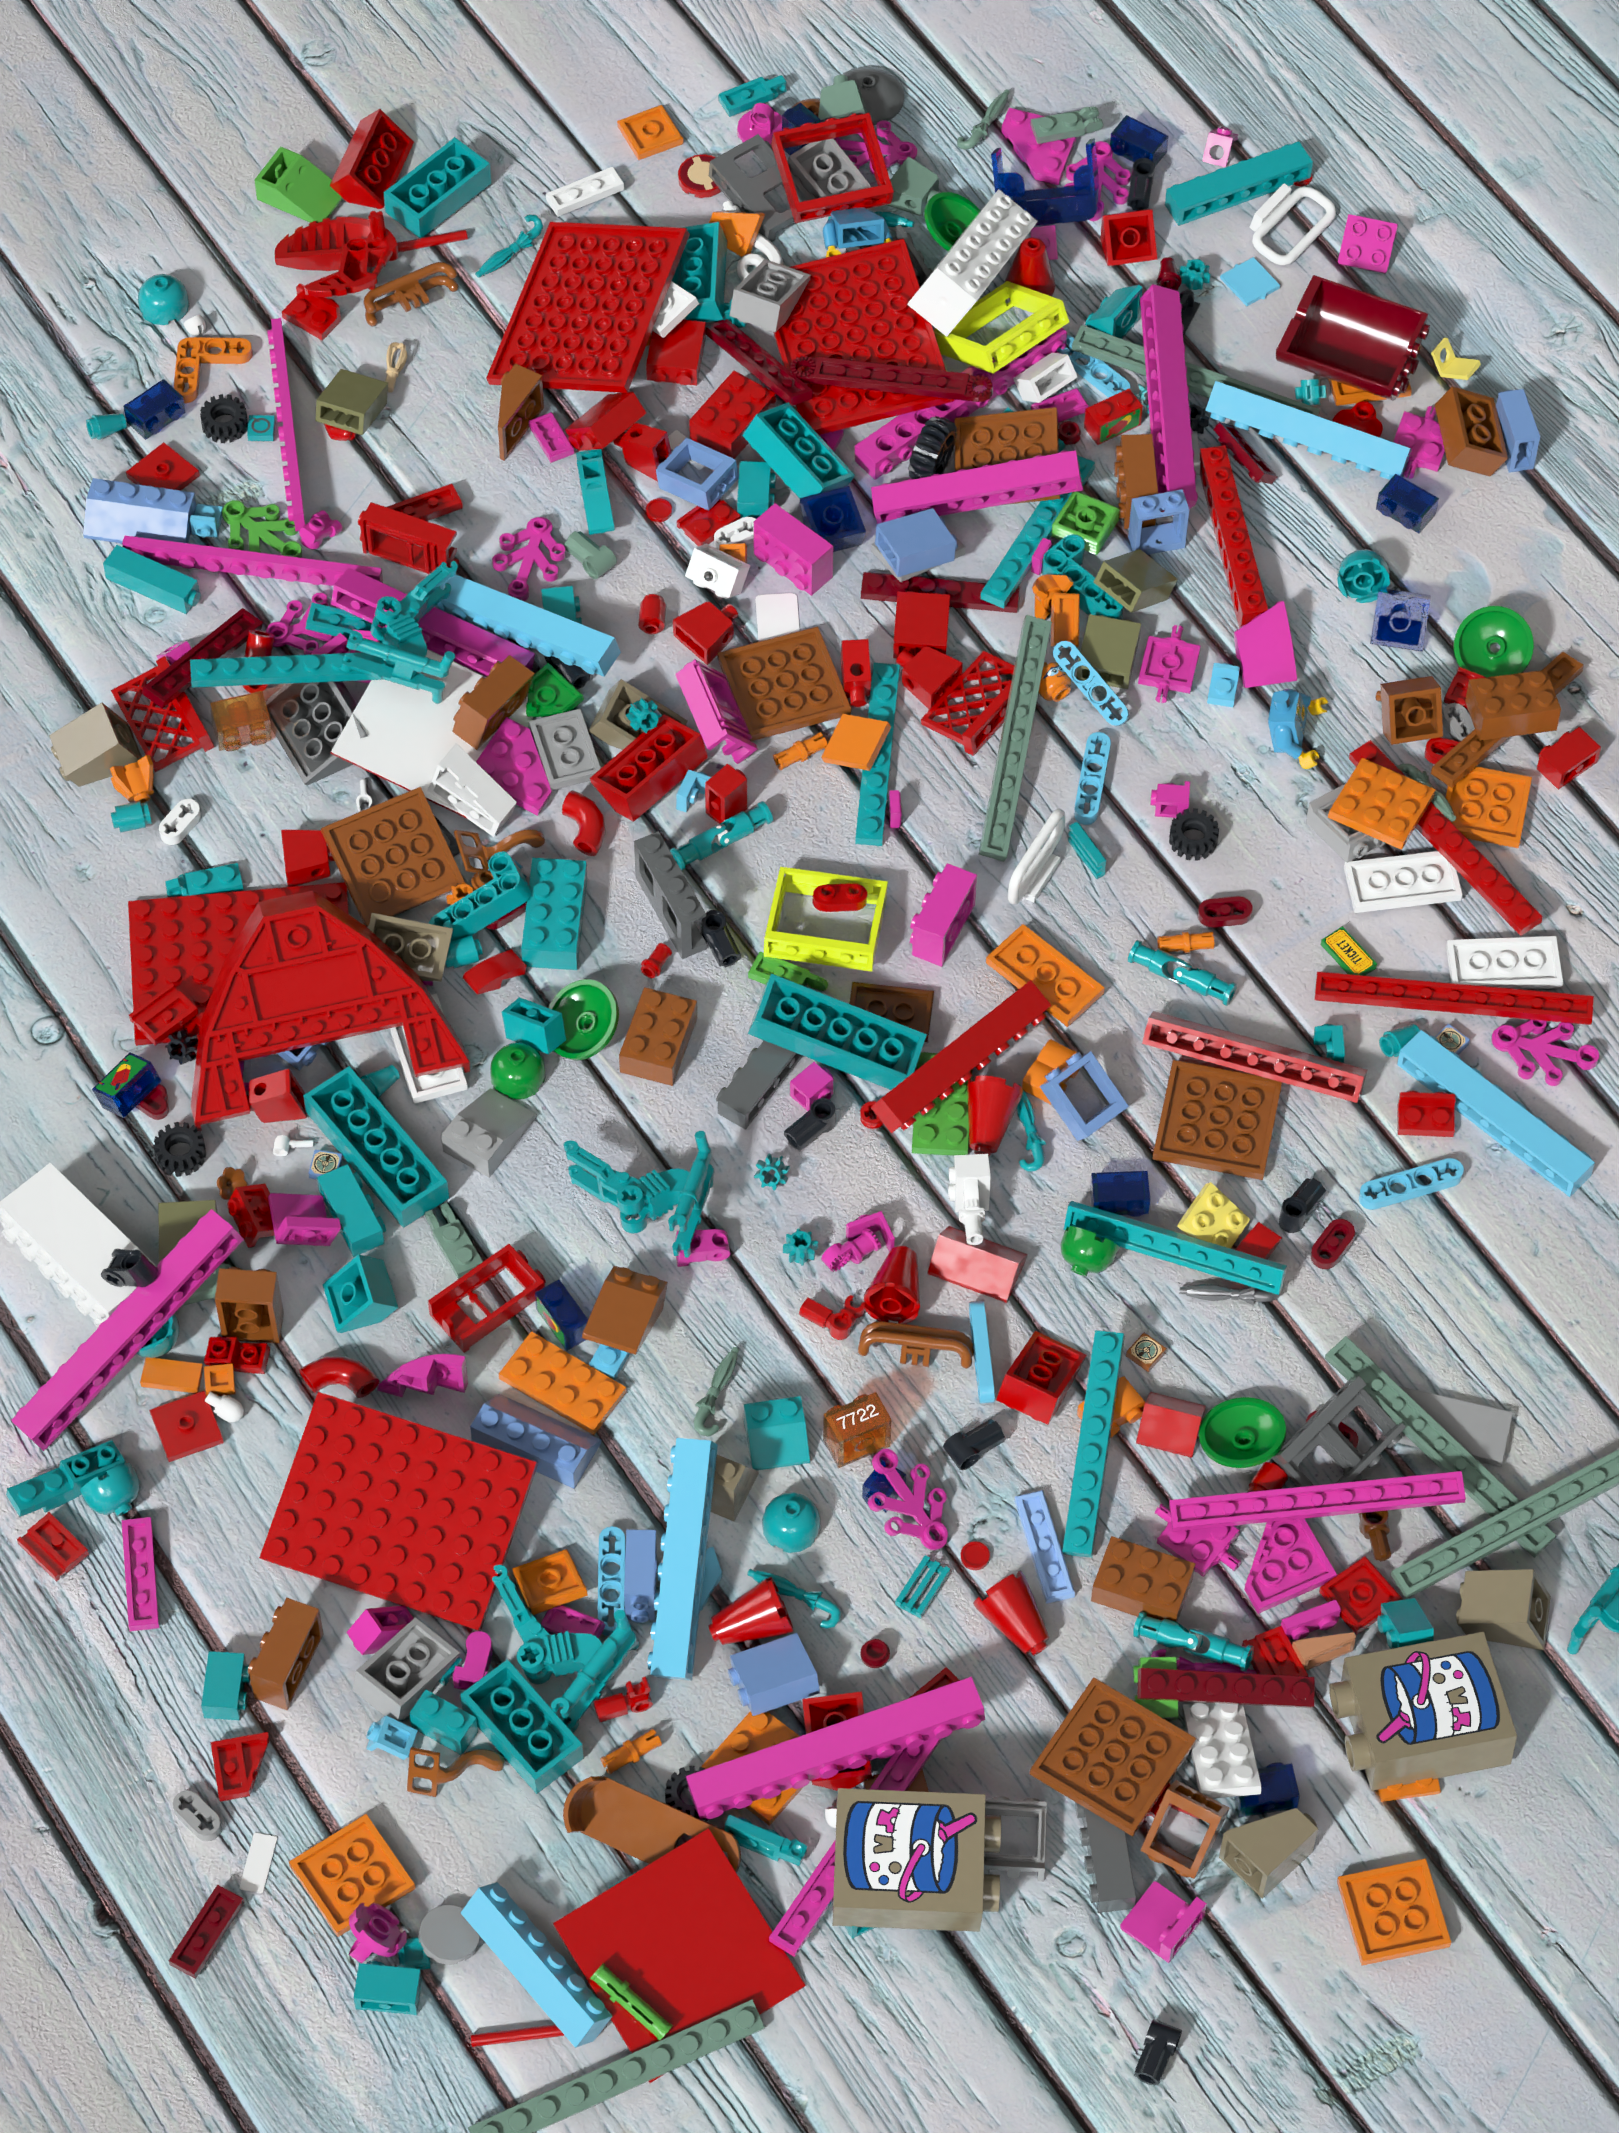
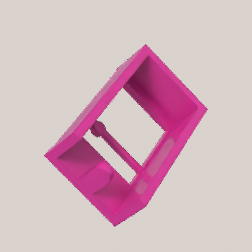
[675,659,758,764]

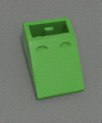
[254,146,343,223]

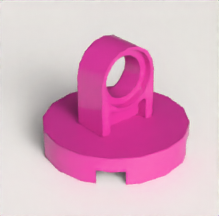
[737,103,787,151]
[348,1903,407,1963]

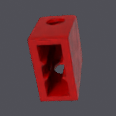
[613,423,672,482]
[673,602,738,665]
[840,639,871,707]
[896,646,963,710]
[281,829,335,887]
[246,1069,307,1123]

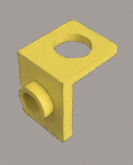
[1431,338,1481,380]

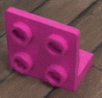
[1338,214,1398,274]
[268,1193,341,1246]
[1120,1881,1207,1963]

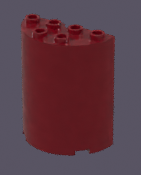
[1276,275,1430,401]

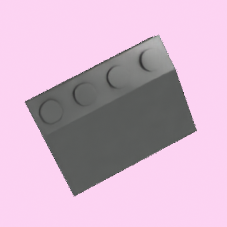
[258,681,368,785]

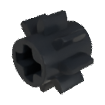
[1189,404,1209,434]
[165,1028,198,1065]

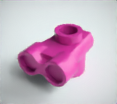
[299,510,342,549]

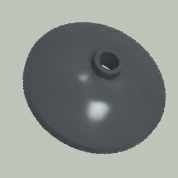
[833,66,904,125]

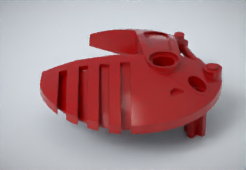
[275,211,398,297]

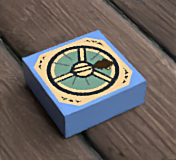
[1435,1024,1470,1055]
[308,1150,343,1179]

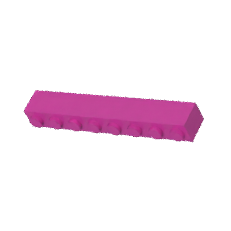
[871,450,1083,524]
[331,568,535,676]

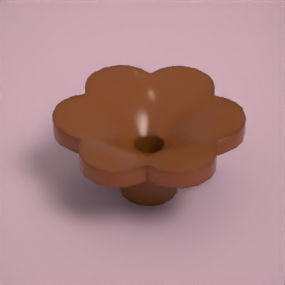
[217,1167,247,1200]

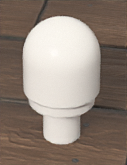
[205,1391,244,1423]

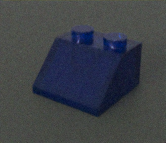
[800,486,866,552]
[1370,588,1431,652]

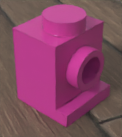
[1150,781,1190,818]

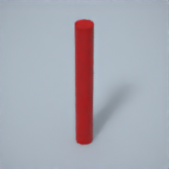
[397,229,468,253]
[471,2024,564,2047]

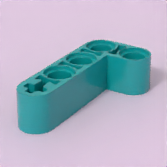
[1042,534,1123,620]
[428,851,531,941]

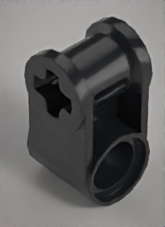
[101,1249,158,1288]

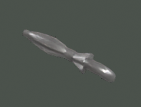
[1179,1284,1282,1306]

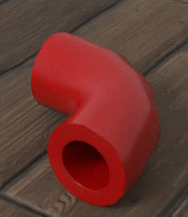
[243,630,275,694]
[562,790,606,856]
[299,1356,380,1398]

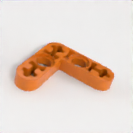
[174,337,252,403]

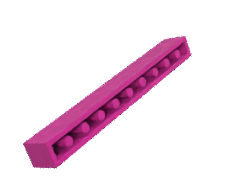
[1140,284,1198,511]
[11,1209,244,1451]
[686,1677,985,1819]

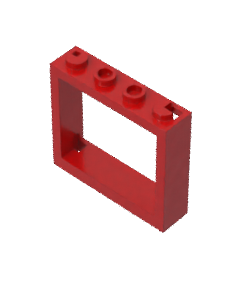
[771,113,894,224]

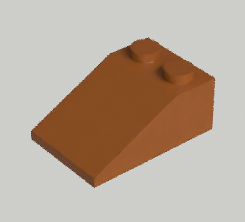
[498,364,544,461]
[582,1266,668,1355]

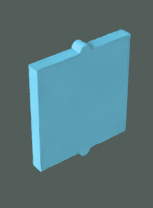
[1220,257,1280,306]

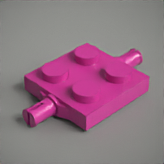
[1393,406,1445,479]
[1138,625,1201,703]
[1155,1497,1241,1577]

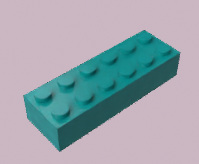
[748,974,927,1090]
[303,1066,449,1228]

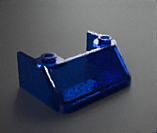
[991,138,1099,225]

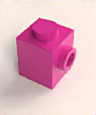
[790,1062,834,1111]

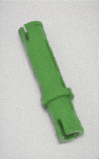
[590,1963,673,2041]

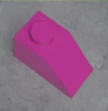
[346,1606,414,1655]

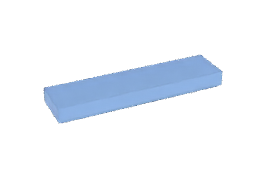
[1014,1490,1075,1604]

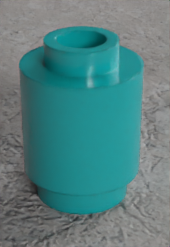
[111,801,152,833]
[445,935,483,969]

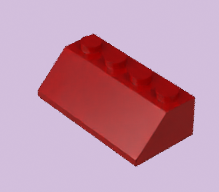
[330,109,414,209]
[590,714,708,822]

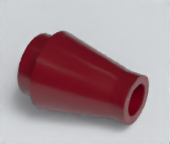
[1156,257,1182,291]

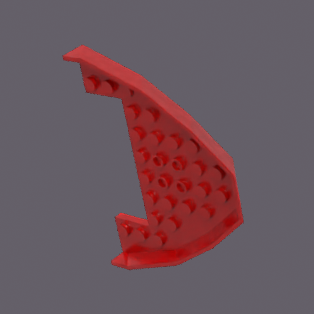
[191,890,470,1131]

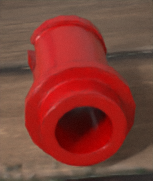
[641,943,672,978]

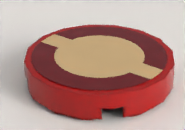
[678,154,721,198]

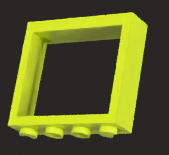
[933,281,1069,374]
[764,867,888,972]

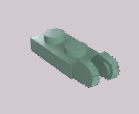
[1030,106,1103,144]
[425,1203,483,1279]

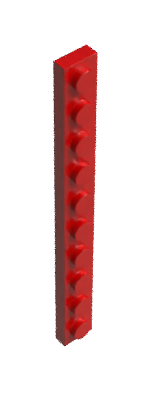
[1349,740,1543,936]
[1315,972,1594,1025]

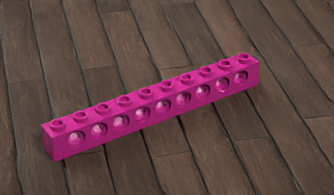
[855,328,1067,480]

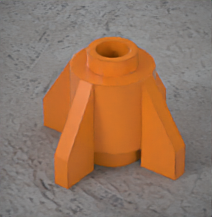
[1032,574,1074,620]
[110,755,154,804]

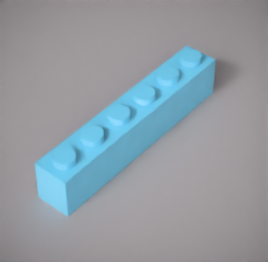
[461,1882,612,2048]

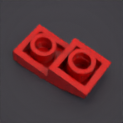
[463,949,527,995]
[1235,1222,1282,1260]
[204,1337,270,1374]

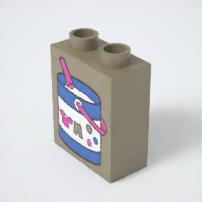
[1329,1632,1517,1791]
[832,1788,1001,1932]

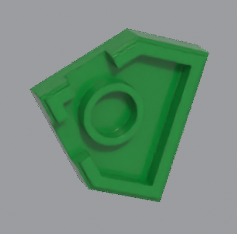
[526,663,584,717]

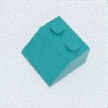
[1085,285,1143,339]
[322,1254,399,1333]
[743,1396,810,1471]

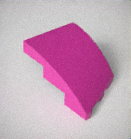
[1234,601,1297,688]
[377,1354,468,1397]

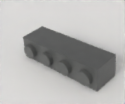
[716,1040,803,1130]
[1075,1802,1136,1913]

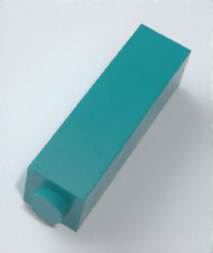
[103,545,201,615]

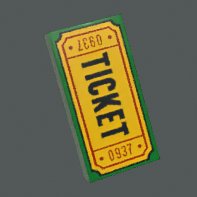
[1320,926,1377,976]

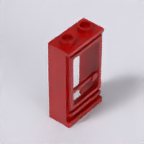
[358,502,459,574]
[428,1244,546,1353]

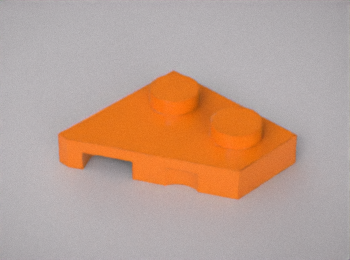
[709,211,765,257]

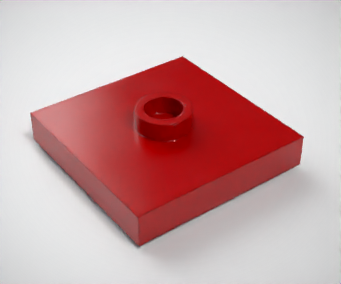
[126,442,200,491]
[149,1391,224,1462]
[1319,1556,1403,1635]

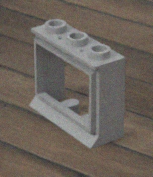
[1306,783,1386,863]
[984,1796,1047,1882]

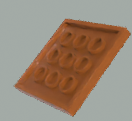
[955,407,1060,505]
[717,627,851,741]
[321,787,465,927]
[1152,1060,1282,1180]
[1030,1677,1197,1837]

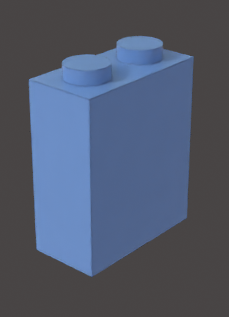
[1496,389,1540,473]
[875,508,958,577]
[728,1633,820,1716]

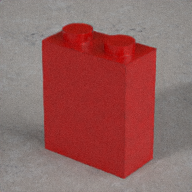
[646,320,706,386]
[565,392,646,451]
[893,591,950,658]

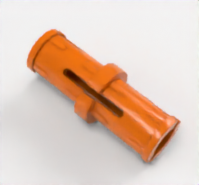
[773,732,827,770]
[1157,932,1214,954]
[600,1728,662,1775]

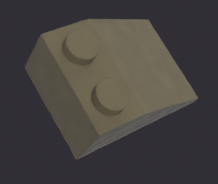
[588,679,688,750]
[368,913,453,982]

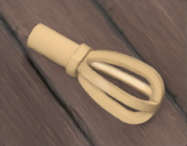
[385,342,407,392]

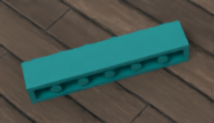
[1165,141,1313,226]

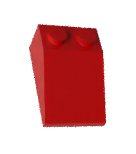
[996,1331,1087,1425]

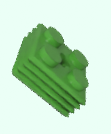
[1051,491,1120,555]

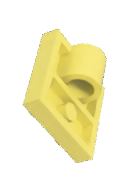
[1177,1182,1250,1249]

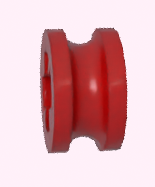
[860,1101,883,1129]

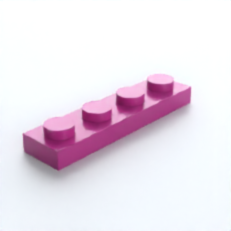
[121,1517,159,1632]

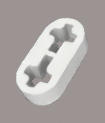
[714,517,756,550]
[159,799,201,845]

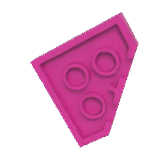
[1002,108,1077,185]
[476,717,552,816]
[1244,1519,1337,1614]

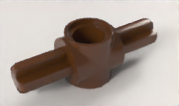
[1358,1479,1391,1562]

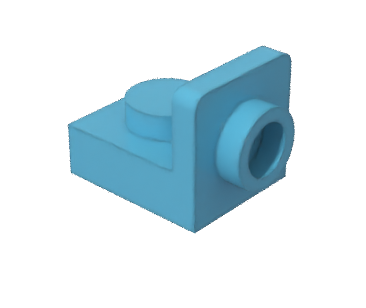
[190,504,223,537]
[1207,663,1240,707]
[676,769,711,812]
[589,1344,630,1380]
[366,1716,418,1760]

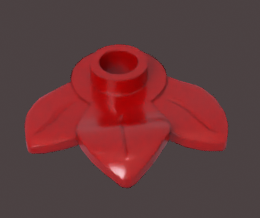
[1332,401,1383,437]

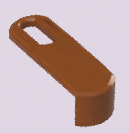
[563,1776,741,1873]

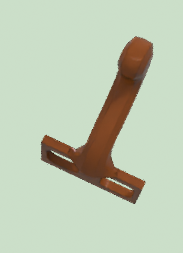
[454,829,545,873]
[407,1747,504,1797]

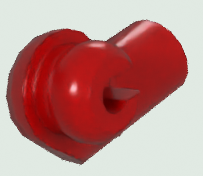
[324,424,356,441]

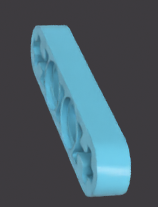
[1057,335,1131,398]
[1053,641,1129,726]
[1074,732,1111,825]
[1359,1158,1464,1210]
[969,1301,995,1404]
[598,1526,626,1637]

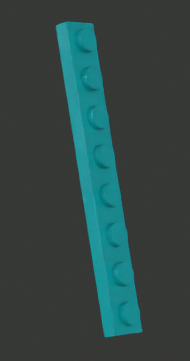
[980,455,1095,609]
[190,652,395,688]
[855,663,900,846]
[1063,1201,1287,1295]
[1062,1330,1125,1558]

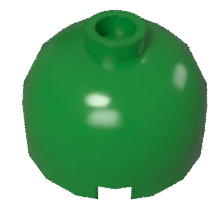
[490,1043,546,1100]
[1061,1226,1119,1277]

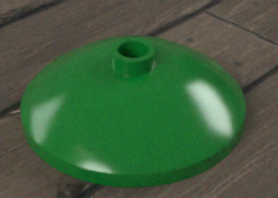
[924,192,980,252]
[1454,606,1534,677]
[548,979,619,1060]
[1199,1397,1287,1468]

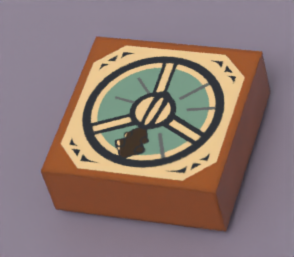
[1126,1332,1167,1372]

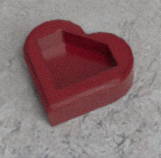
[134,1084,169,1120]

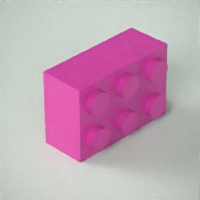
[754,503,833,596]
[910,863,977,967]

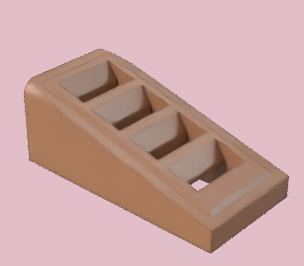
[1292,1632,1356,1671]

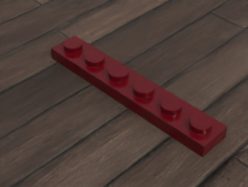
[706,319,813,406]
[861,572,1020,613]
[142,608,263,709]
[1137,1668,1314,1708]

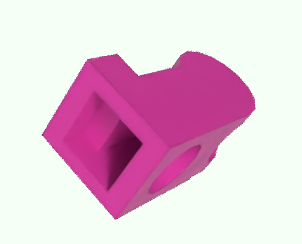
[675,1229,730,1267]
[453,1631,492,1690]

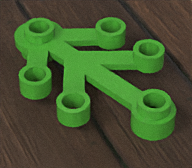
[222,500,302,558]

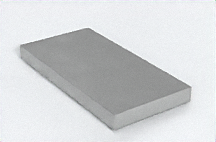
[1397,1386,1513,1467]

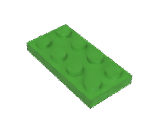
[912,1052,973,1156]

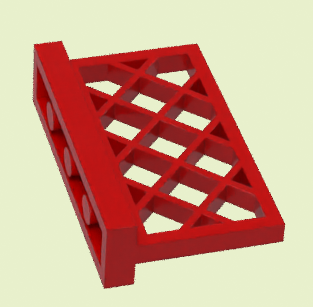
[921,651,1014,756]
[111,656,214,772]

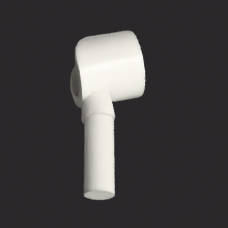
[356,779,373,812]
[273,1135,313,1156]

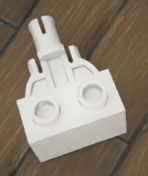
[948,1154,990,1245]

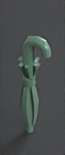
[957,89,1010,150]
[1396,764,1456,822]
[693,1347,739,1437]

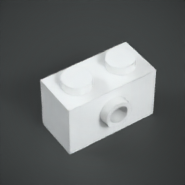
[1013,353,1078,403]
[685,544,750,599]

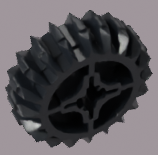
[908,416,957,479]

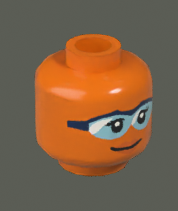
[1038,662,1072,702]

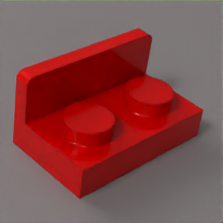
[282,283,341,341]
[1397,1090,1456,1137]
[227,1183,275,1248]

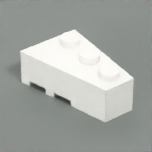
[428,743,517,837]

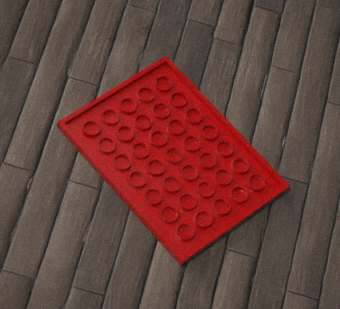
[486,222,690,393]
[773,238,954,435]
[128,882,349,1046]
[259,1392,538,1631]

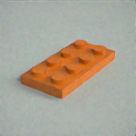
[986,924,1105,1027]
[499,1331,627,1435]

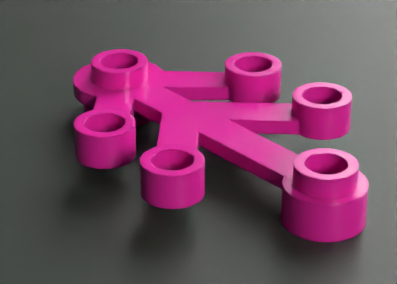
[833,120,917,174]
[1064,141,1131,221]
[492,517,566,602]
[265,593,335,655]
[1491,1020,1599,1086]
[868,1449,948,1550]

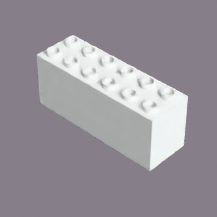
[907,189,1038,337]
[0,1163,157,1328]

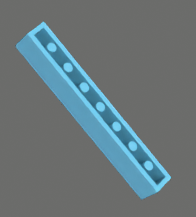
[1205,381,1412,481]
[435,574,621,677]
[1397,1030,1595,1197]
[648,1438,718,1681]

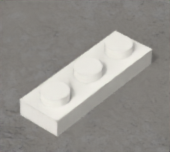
[546,167,624,217]

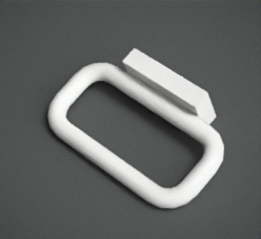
[1250,184,1336,265]
[1008,809,1065,904]

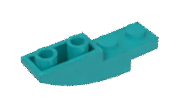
[576,449,615,535]
[6,1440,126,1517]

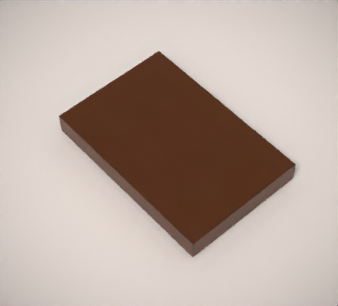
[849,982,934,1042]

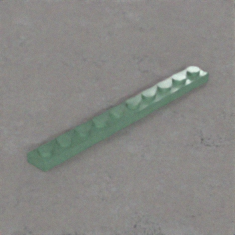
[1071,325,1320,416]
[978,615,1052,862]
[1325,1336,1556,1558]
[1391,1449,1619,1599]
[468,2000,765,2133]

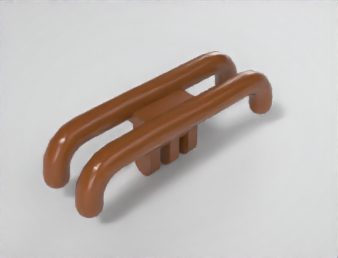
[364,262,459,326]
[858,1321,974,1369]

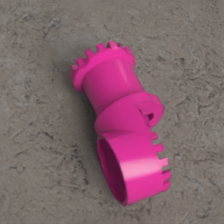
[821,1228,881,1272]

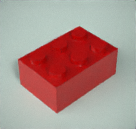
[689,370,776,459]

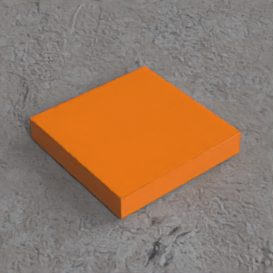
[617,105,683,160]
[821,714,891,771]
[512,1549,588,1615]

